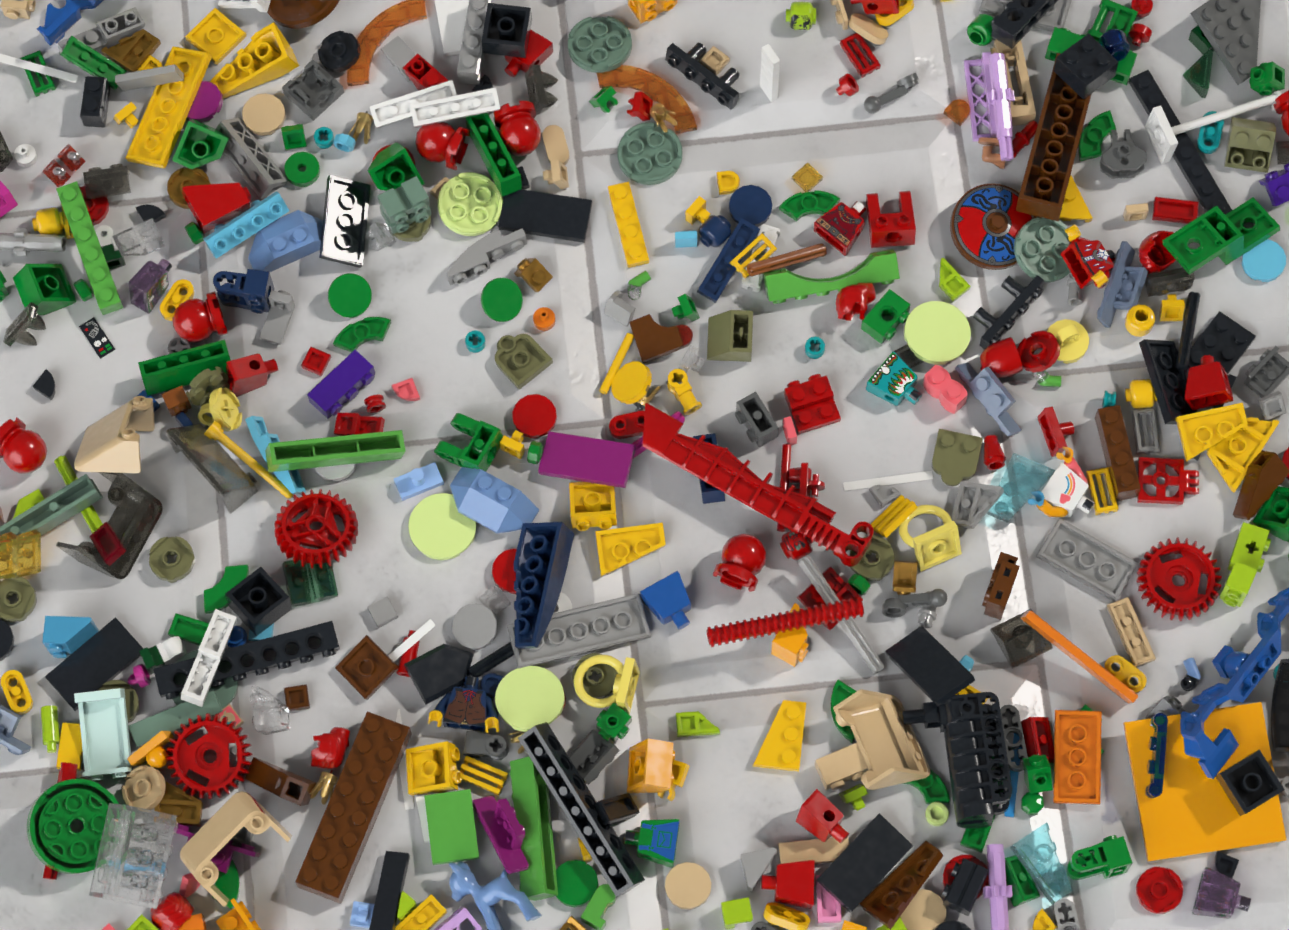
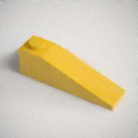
[210,22,299,99]

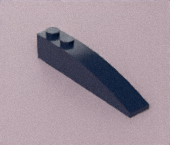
[514,522,574,649]

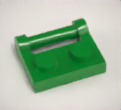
[1086,0,1138,49]

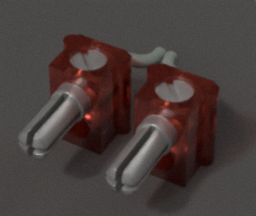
[42,144,85,187]

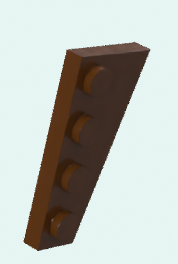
[860,841,943,930]

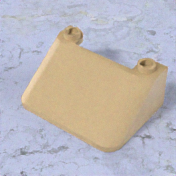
[74,396,155,473]
[833,689,931,790]

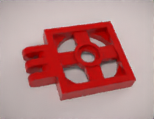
[1137,457,1199,505]

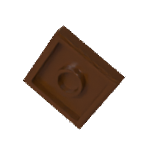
[335,635,399,700]

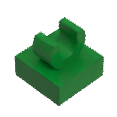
[589,86,618,113]
[281,124,307,150]
[672,294,700,322]

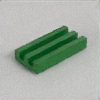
[20,50,56,97]

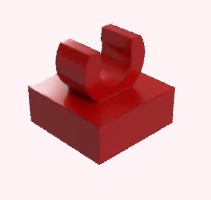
[627,91,653,121]

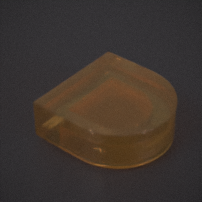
[943,99,970,126]

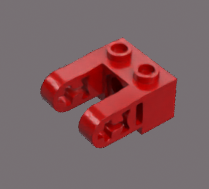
[866,191,916,248]

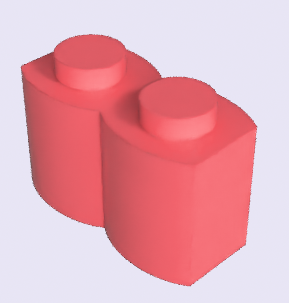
[923,365,968,414]

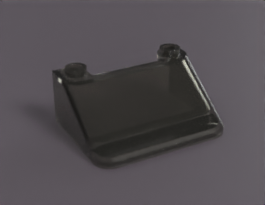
[165,424,258,514]

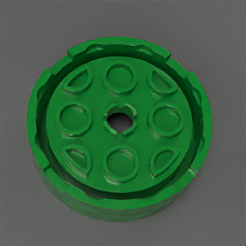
[27,779,124,874]

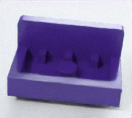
[1259,163,1289,206]

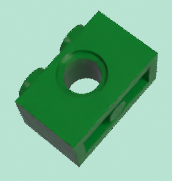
[861,289,910,344]

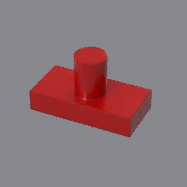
[1037,406,1074,457]

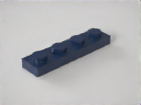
[697,218,760,303]

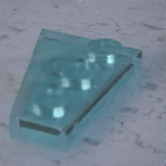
[987,453,1055,523]
[1010,822,1072,905]

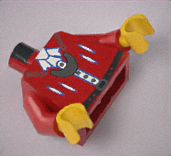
[1061,224,1115,289]

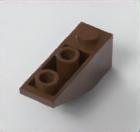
[1233,450,1289,520]
[245,757,316,806]

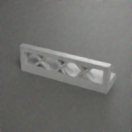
[215,118,288,199]

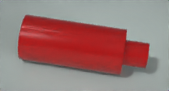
[397,630,420,677]

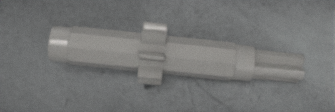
[0,228,66,256]

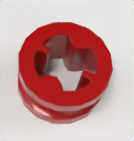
[364,394,386,413]

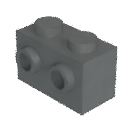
[735,392,779,447]

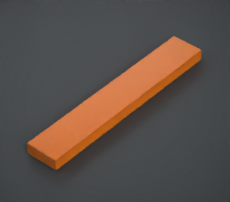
[1021,611,1138,704]

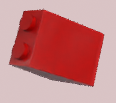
[182,183,252,233]

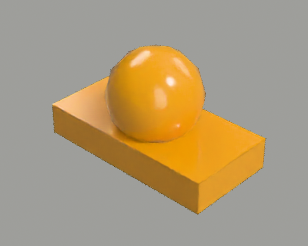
[127,731,175,769]

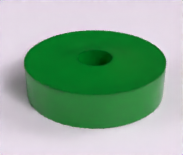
[285,152,320,187]

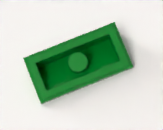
[1005,854,1040,907]

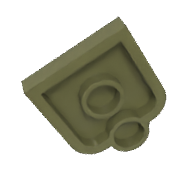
[495,334,553,390]
[932,429,983,486]

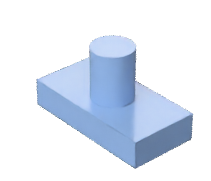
[394,462,444,501]

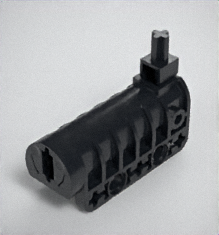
[902,692,1012,829]

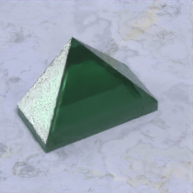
[1182,50,1213,98]

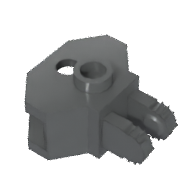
[1100,129,1147,179]

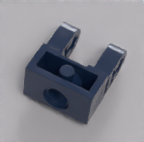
[213,269,275,314]

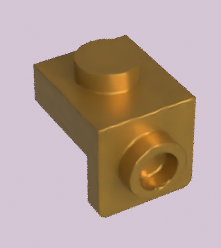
[514,258,553,292]
[892,560,917,595]

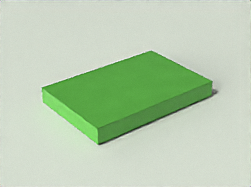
[424,789,480,865]

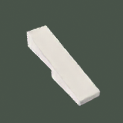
[181,609,237,707]

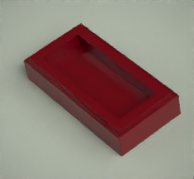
[89,522,126,566]

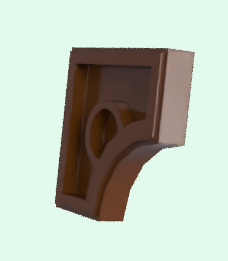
[629,314,685,363]

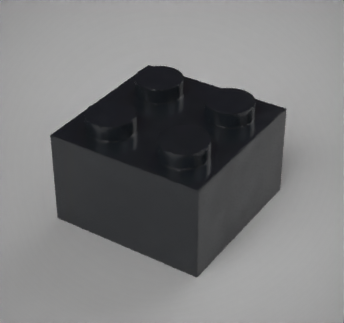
[481,3,532,58]
[1054,33,1119,100]
[225,567,292,636]
[1215,749,1285,816]

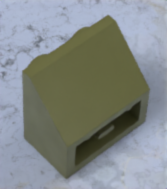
[1224,117,1276,173]
[707,310,753,362]

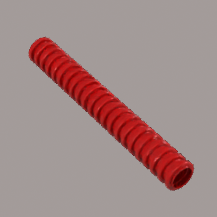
[706,596,864,647]

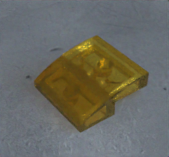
[0,529,41,579]

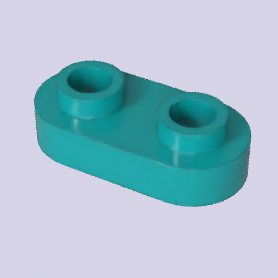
[1197,111,1224,154]

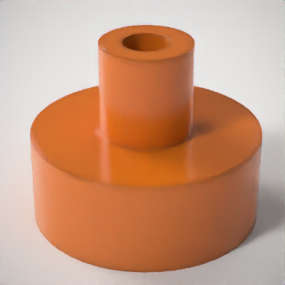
[533,307,555,331]

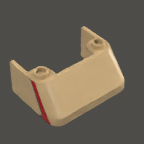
[180,791,292,907]

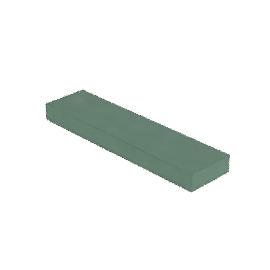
[128,690,223,747]

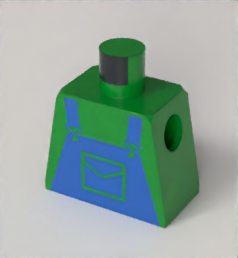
[625,819,680,868]

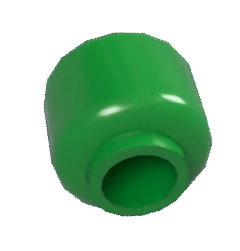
[967,14,994,46]

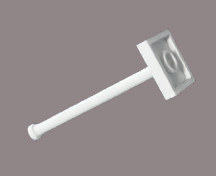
[1145,90,1282,164]

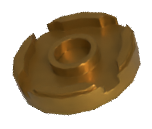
[167,168,210,209]

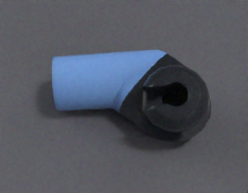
[1180,658,1201,691]

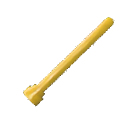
[204,421,293,499]

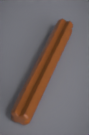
[747,243,827,277]

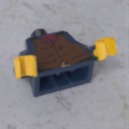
[428,676,499,733]

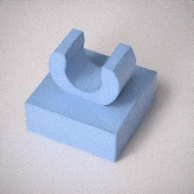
[350,901,375,928]

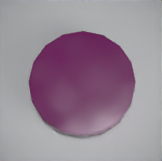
[187,81,223,123]

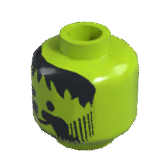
[786,1,816,30]

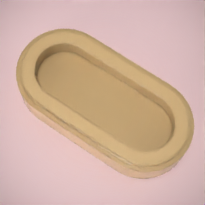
[848,13,888,45]
[542,125,569,165]

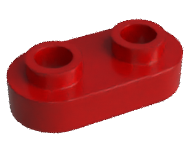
[609,411,645,439]

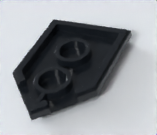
[404,644,474,705]

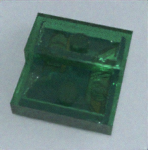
[282,560,338,607]

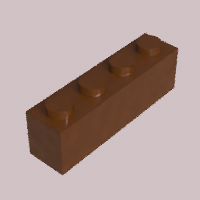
[1095,405,1141,501]

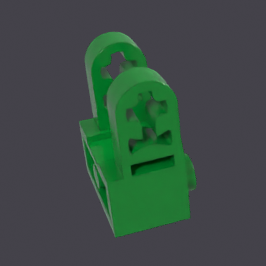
[434,413,503,472]
[1067,835,1132,880]

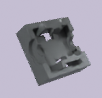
[282,59,344,121]

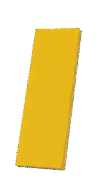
[125,46,212,169]

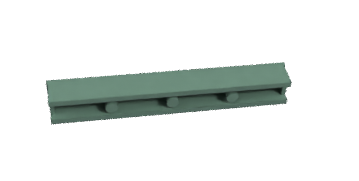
[0,474,103,561]

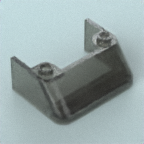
[56,472,163,579]

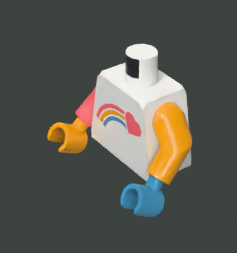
[1028,447,1095,517]

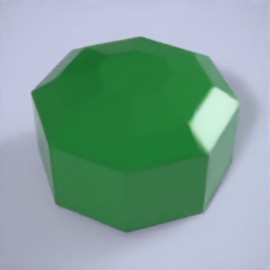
[184,222,204,245]
[73,279,93,302]
[527,441,543,465]
[848,574,870,595]
[1021,792,1044,815]

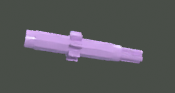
[987,53,1015,161]
[983,844,1013,930]

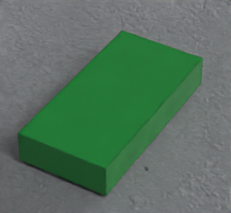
[168,613,209,646]

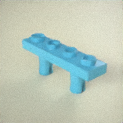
[204,191,289,259]

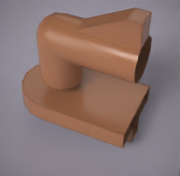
[978,137,1005,169]

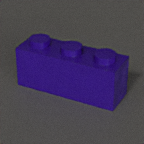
[307,350,375,419]

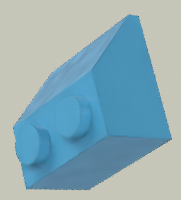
[43,616,99,658]

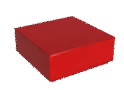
[301,347,331,376]

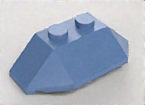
[248,210,323,272]
[450,467,539,533]

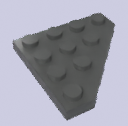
[1190,0,1261,85]

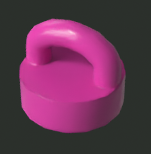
[127,664,151,688]

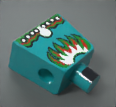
[866,352,922,406]

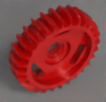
[274,489,358,569]
[1137,537,1222,621]
[166,713,253,799]

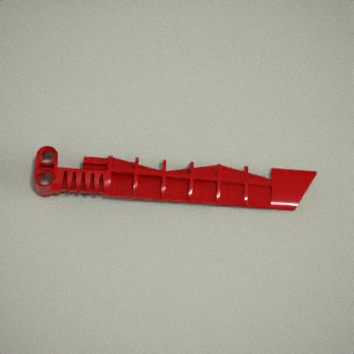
[642,403,874,567]

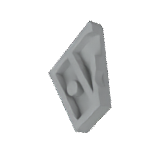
[951,481,1004,529]

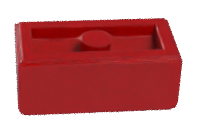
[1021,717,1054,763]

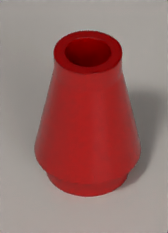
[984,435,1006,470]

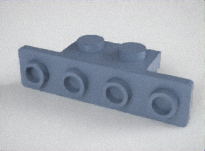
[1097,241,1148,328]
[955,362,1021,436]
[0,705,31,755]

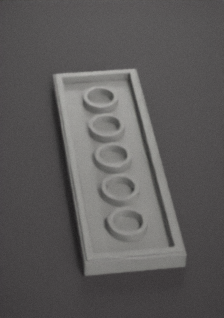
[507,593,651,669]

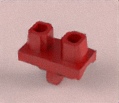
[789,463,825,497]

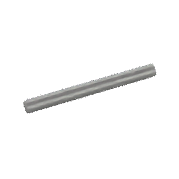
[799,556,884,674]

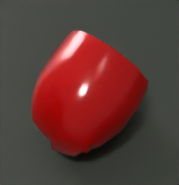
[980,337,1023,378]

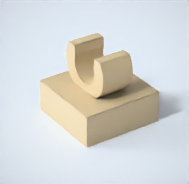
[543,160,569,189]

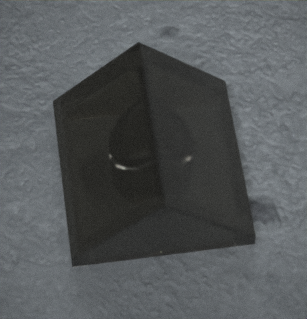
[990,609,1053,669]

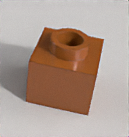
[161,385,192,417]

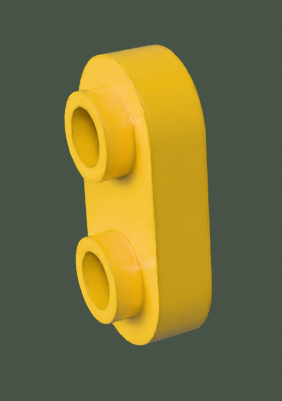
[875,0,914,26]
[160,279,195,321]
[1104,655,1147,693]
[1,670,33,715]
[763,902,810,930]

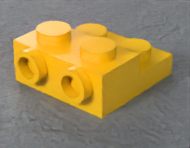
[569,482,617,531]
[406,741,462,796]

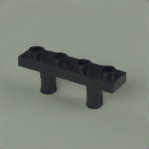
[665,42,740,110]
[973,275,1044,349]

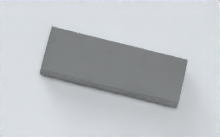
[115,64,184,91]

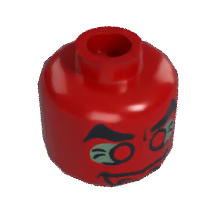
[780,531,814,560]

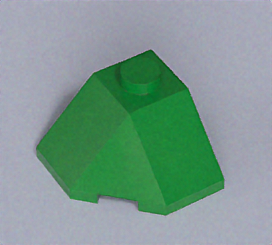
[172,119,229,169]
[367,142,425,191]

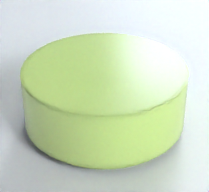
[925,802,949,826]

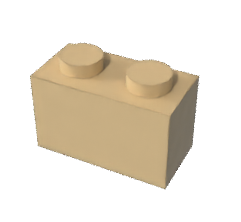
[815,743,868,791]

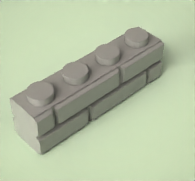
[457,0,492,85]

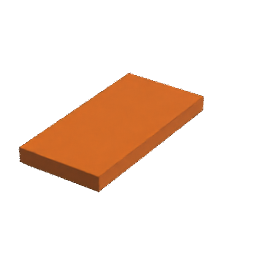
[1053,710,1102,805]

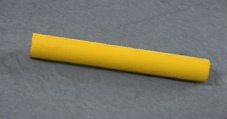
[599,333,634,394]

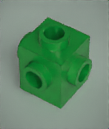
[1249,62,1285,96]
[596,703,632,742]

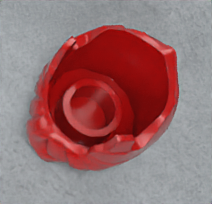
[1138,231,1176,274]
[836,283,876,321]
[311,727,350,769]
[150,892,195,930]

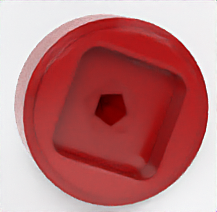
[1131,0,1153,18]

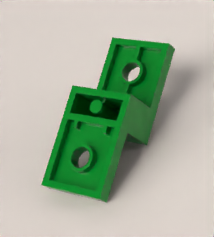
[1162,197,1280,275]

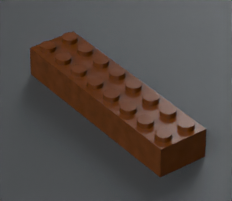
[1016,53,1092,221]
[295,711,412,904]

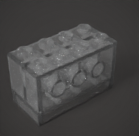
[89,803,178,909]

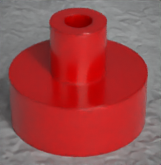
[1129,23,1152,46]
[836,73,859,97]

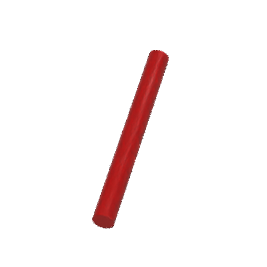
[777,444,792,532]

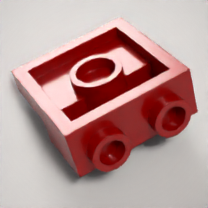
[784,374,841,434]

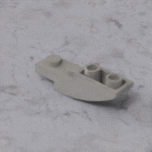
[58,7,145,64]
[447,228,527,285]

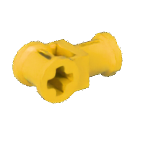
[667,369,702,415]

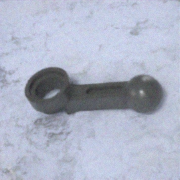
[864,73,919,113]
[882,589,947,618]

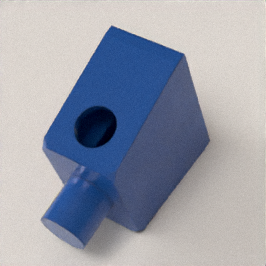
[640,571,691,630]

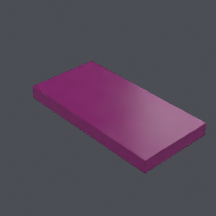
[538,431,636,488]

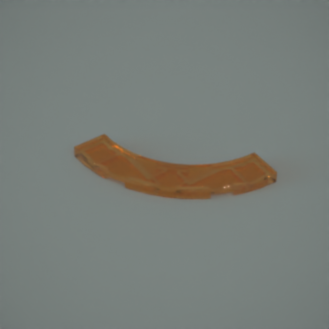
[347,0,427,86]
[596,65,697,134]

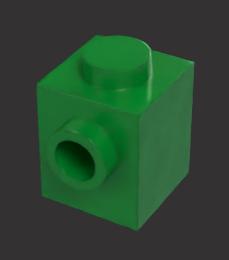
[1023,755,1053,794]

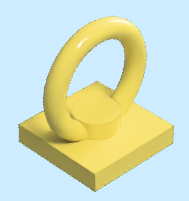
[899,505,962,572]
[574,655,640,715]

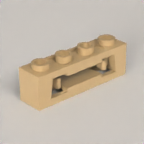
[990,39,1036,126]

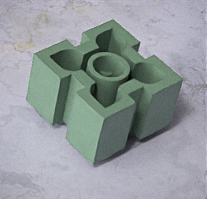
[377,176,432,234]

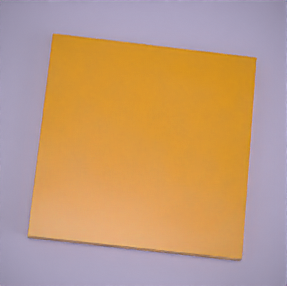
[1123,702,1287,862]

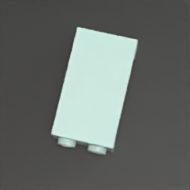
[74,688,132,781]

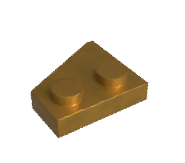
[101,29,161,72]
[153,781,203,826]

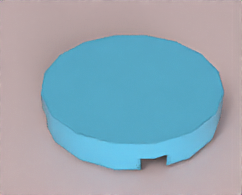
[1241,239,1286,282]

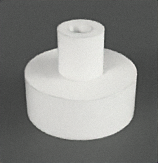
[14,144,37,167]

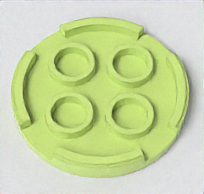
[437,172,503,236]
[904,301,971,365]
[408,493,477,560]
[495,666,565,732]

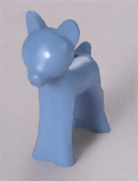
[449,861,542,930]

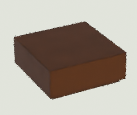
[284,684,310,712]

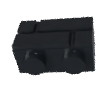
[80,76,111,128]
[941,858,989,916]

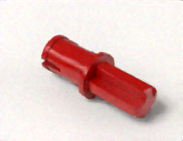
[1012,120,1038,158]

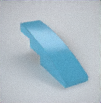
[245,416,306,494]

